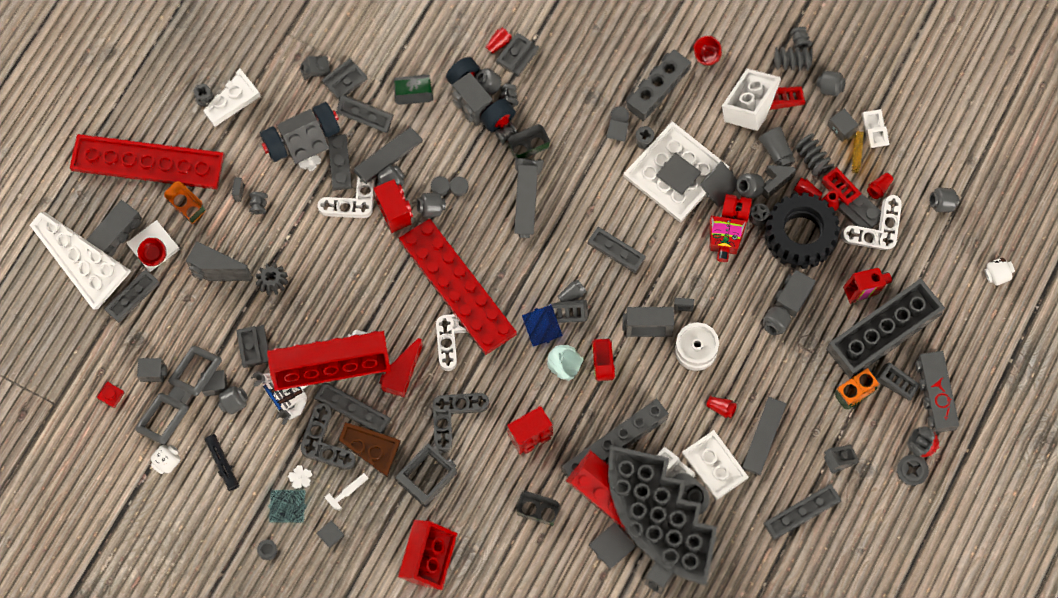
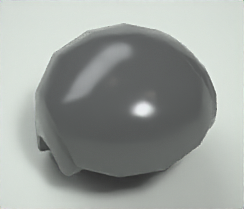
[515,158,544,175]

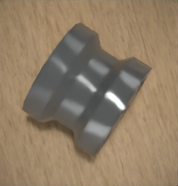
[749,203,769,226]

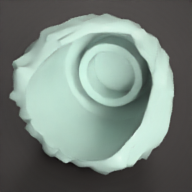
[547,345,584,381]

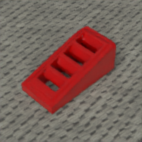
[769,87,805,110]
[821,167,862,205]

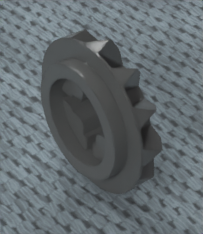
[897,455,929,486]

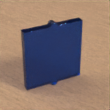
[522,304,563,347]

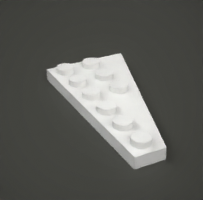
[30,212,131,310]

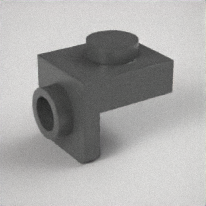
[300,56,331,80]

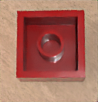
[373,179,413,234]
[507,406,553,454]

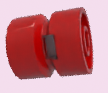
[721,194,752,222]

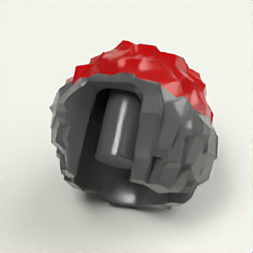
[907,426,940,457]

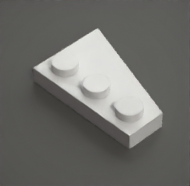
[204,68,261,127]

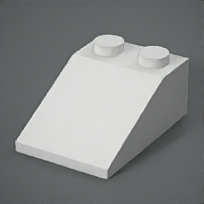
[722,69,781,131]

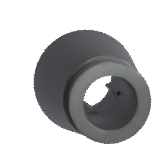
[558,280,587,302]

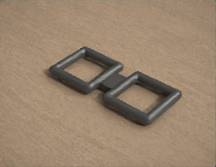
[135,346,222,445]

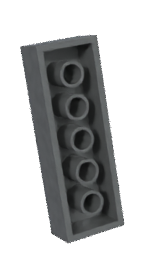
[826,278,945,379]

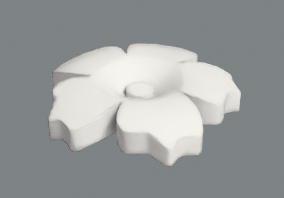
[298,155,321,171]
[288,465,312,489]

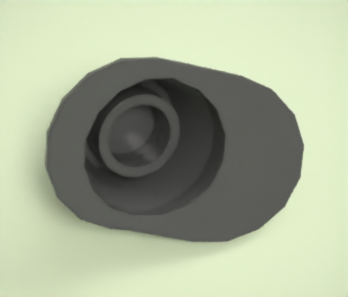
[672,473,710,515]

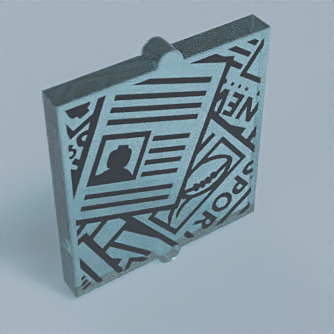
[268,490,307,523]

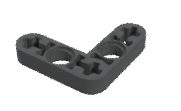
[433,393,489,452]
[301,403,356,470]

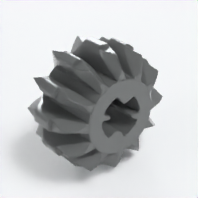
[256,263,288,296]

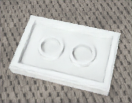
[682,430,749,500]

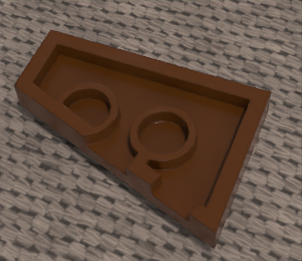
[339,422,401,478]

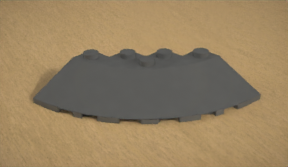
[608,446,718,586]

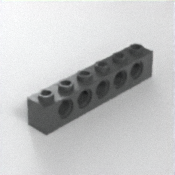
[562,398,669,478]

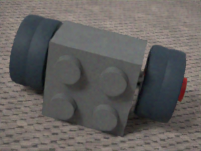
[446,57,516,132]
[260,102,340,164]

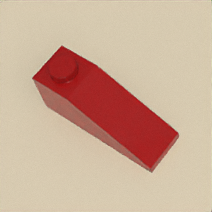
[379,338,423,398]

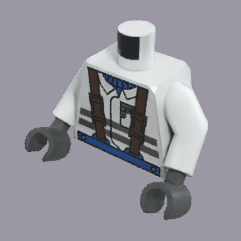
[251,372,309,425]

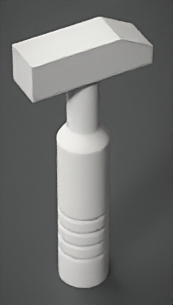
[325,473,369,511]

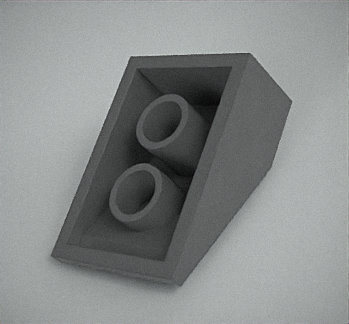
[186,242,253,281]

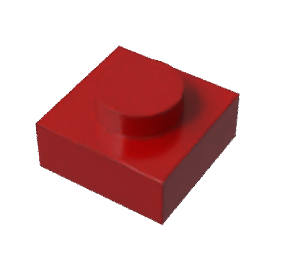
[97,382,125,409]

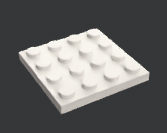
[623,122,730,223]

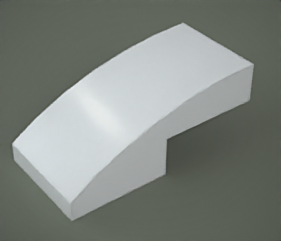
[862,109,889,148]
[657,447,696,478]

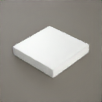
[126,220,180,272]

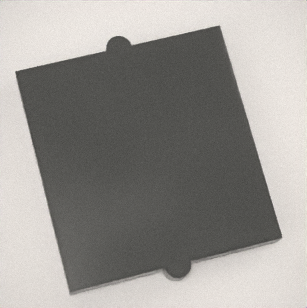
[656,152,701,195]
[699,161,738,207]
[589,522,636,570]

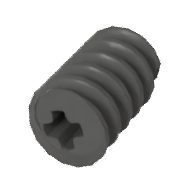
[774,46,813,71]
[796,133,834,176]

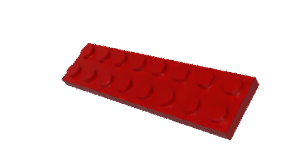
[69,134,224,190]
[399,218,517,355]

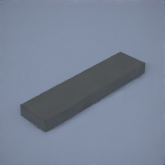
[354,127,423,184]
[314,382,391,434]
[742,397,787,476]
[763,484,842,540]

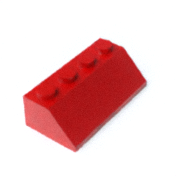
[566,450,626,531]

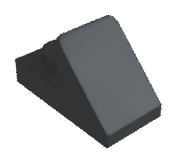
[762,165,796,199]
[824,445,860,474]

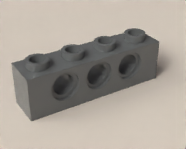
[626,49,691,122]

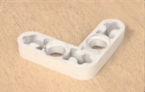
[318,177,376,218]
[841,195,902,250]
[436,314,467,371]

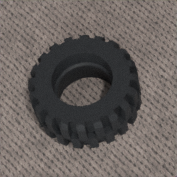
[765,193,840,269]

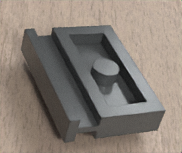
[496,32,539,77]
[322,58,368,101]
[838,193,881,235]
[236,324,269,368]

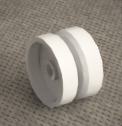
[675,322,719,371]

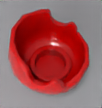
[693,36,722,66]
[137,238,167,266]

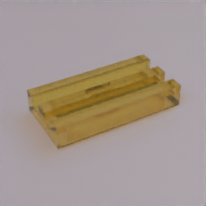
[851,131,864,173]

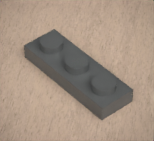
[336,95,394,133]
[328,134,352,191]
[588,227,646,273]
[104,269,160,323]

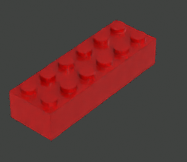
[267,331,391,391]

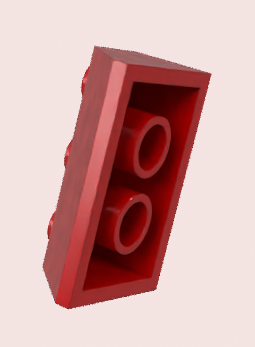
[398,520,458,590]

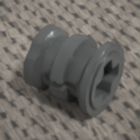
[790,26,812,50]
[194,84,214,107]
[500,84,519,107]
[495,121,518,145]
[636,126,654,149]
[249,192,268,215]

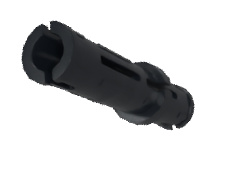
[204,434,240,491]

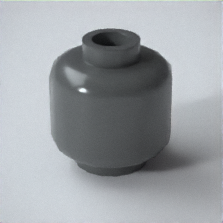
[475,68,502,95]
[817,71,846,96]
[377,165,405,186]
[737,173,765,198]
[929,188,959,213]
[417,193,446,218]
[763,306,791,335]
[218,386,248,414]

